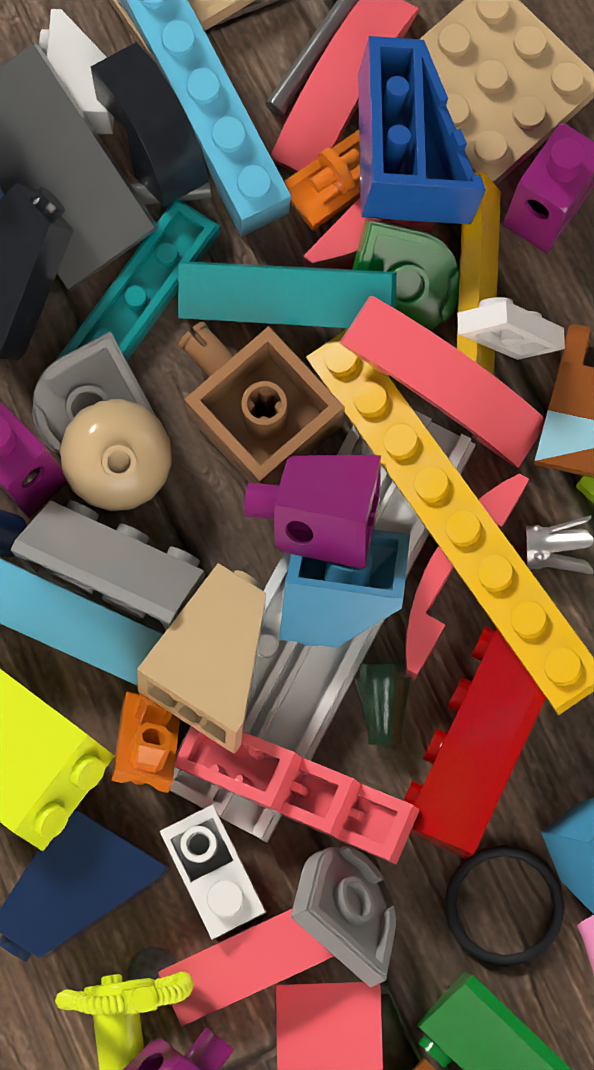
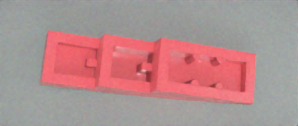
[175,726,420,865]

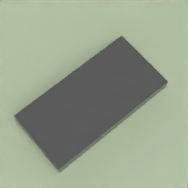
[0,43,159,290]

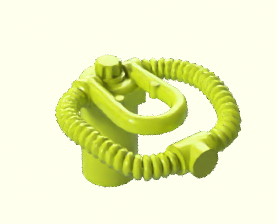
[55,971,194,1070]

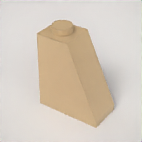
[137,563,266,754]

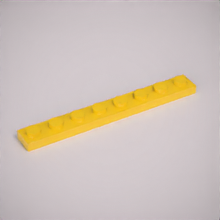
[306,328,594,715]

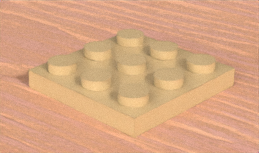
[419,0,594,185]

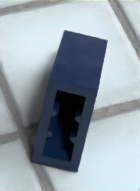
[0,809,171,962]

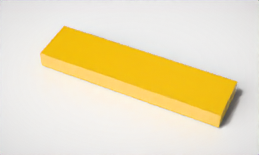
[457,171,501,375]

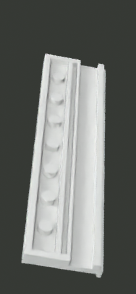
[170,410,476,843]

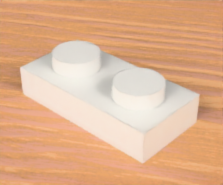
[457,297,565,360]

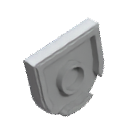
[32,332,155,455]
[291,845,396,988]

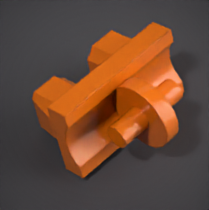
[284,130,361,231]
[111,691,180,793]

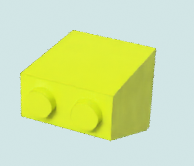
[0,669,115,851]

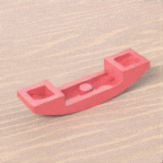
[270,0,419,174]
[339,296,545,468]
[404,474,529,681]

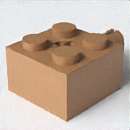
[178,322,345,485]

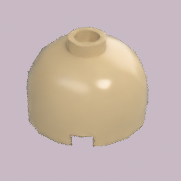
[60,399,172,511]

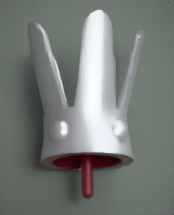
[512,515,594,574]

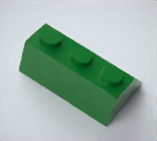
[416,972,572,1070]

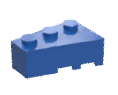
[358,36,486,224]

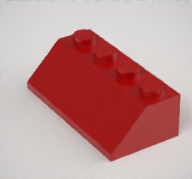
[403,626,546,859]

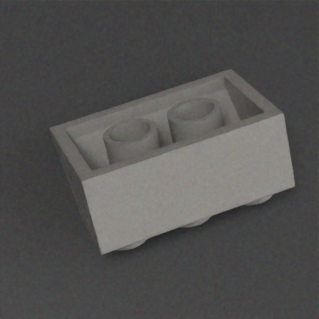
[11,500,206,633]

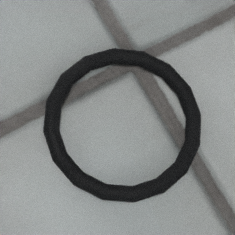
[444,844,565,967]

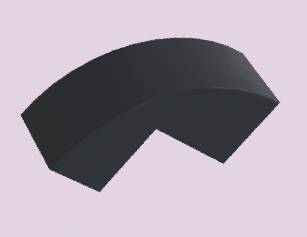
[90,42,209,207]

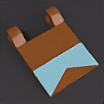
[534,324,594,478]

